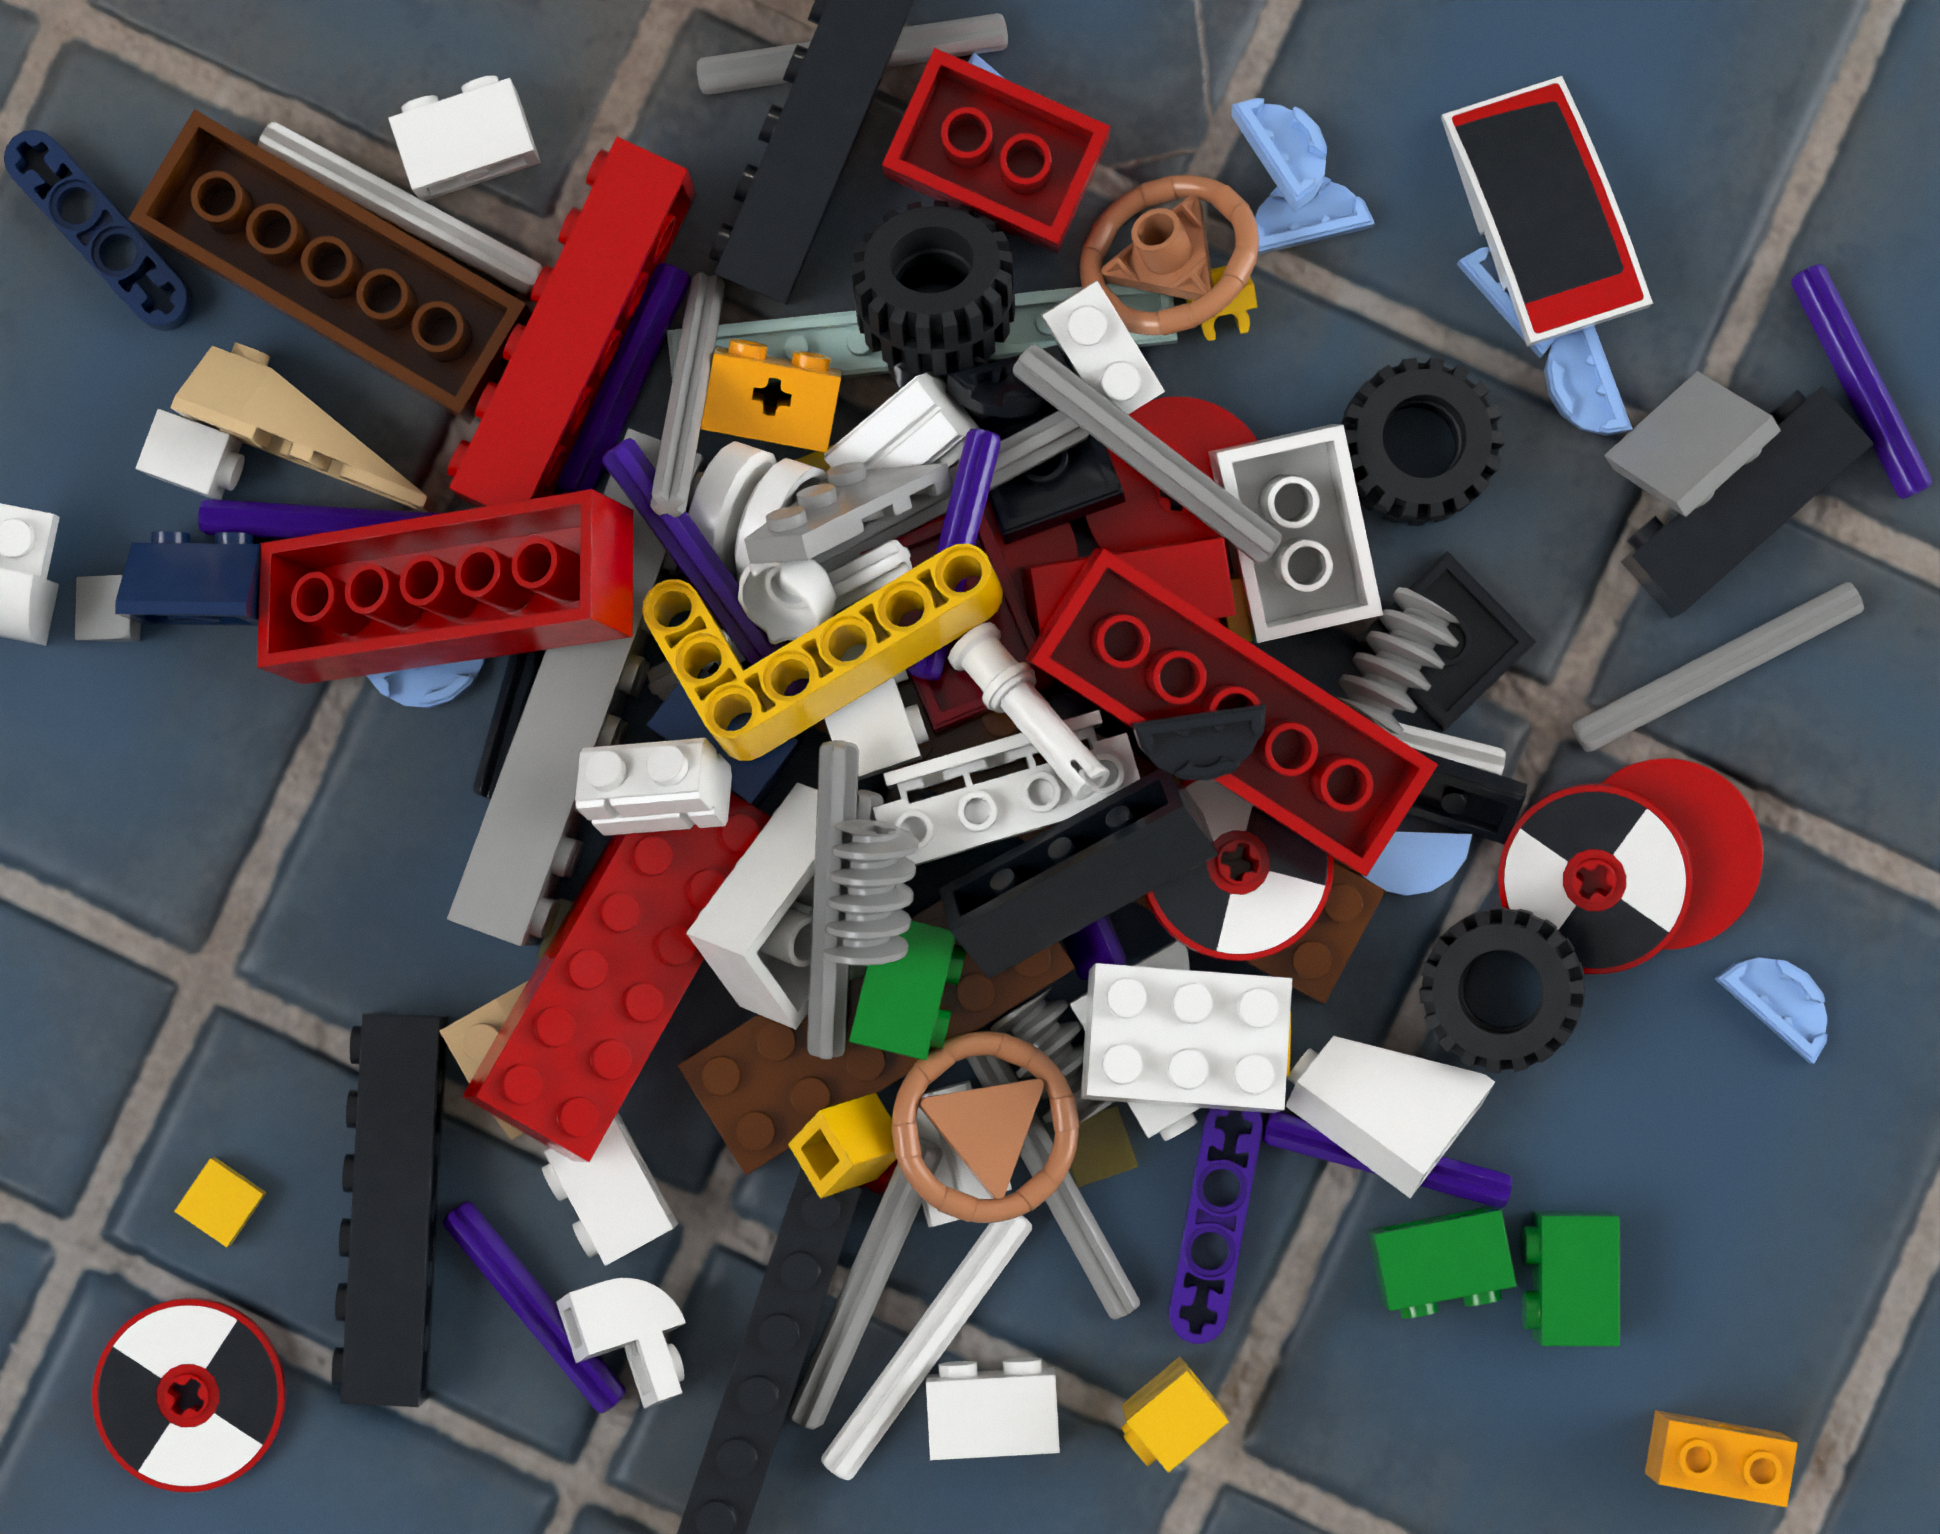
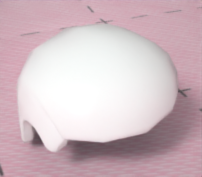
[738,559,836,644]

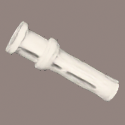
[948,622,1110,801]

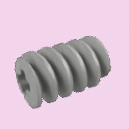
[1335,587,1461,735]
[823,819,919,966]
[990,988,1115,1123]

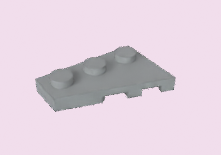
[744,462,953,564]

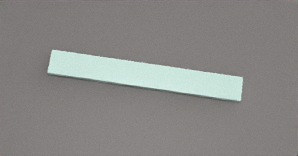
[667,284,1178,389]

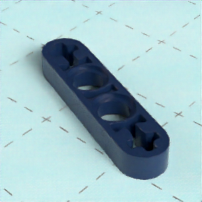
[4,130,194,331]

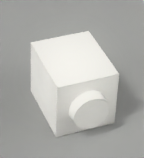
[135,409,245,500]

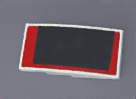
[1441,76,1653,347]

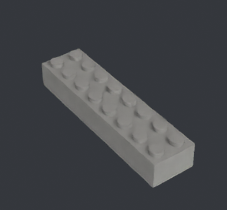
[447,428,708,946]

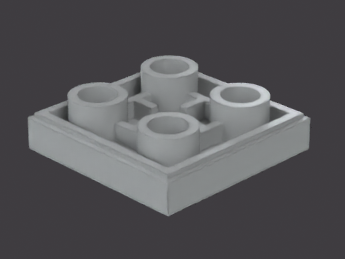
[1604,371,1781,517]

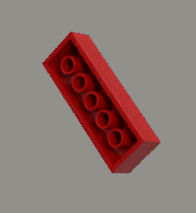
[447,136,697,508]
[257,489,634,684]
[1024,548,1438,877]
[462,792,771,1162]

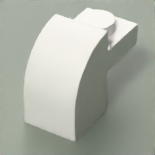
[0,503,60,646]
[556,1278,686,1409]

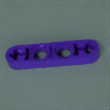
[1168,1108,1262,1344]

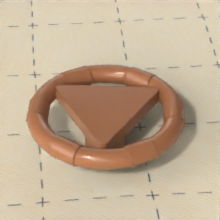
[1079,175,1259,336]
[891,1031,1080,1223]

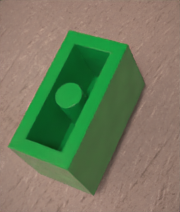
[849,920,966,1060]
[1368,1206,1517,1319]
[1521,1211,1620,1346]

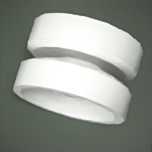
[688,441,827,582]

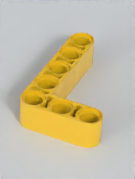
[642,544,1003,761]

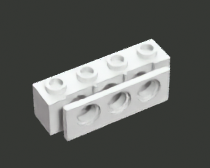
[873,710,1140,866]

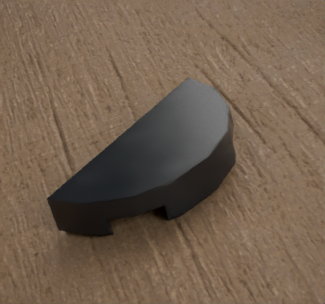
[946,345,1066,418]
[1130,703,1266,781]

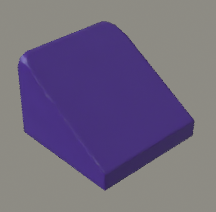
[1063,915,1127,980]

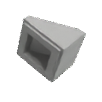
[75,575,141,642]

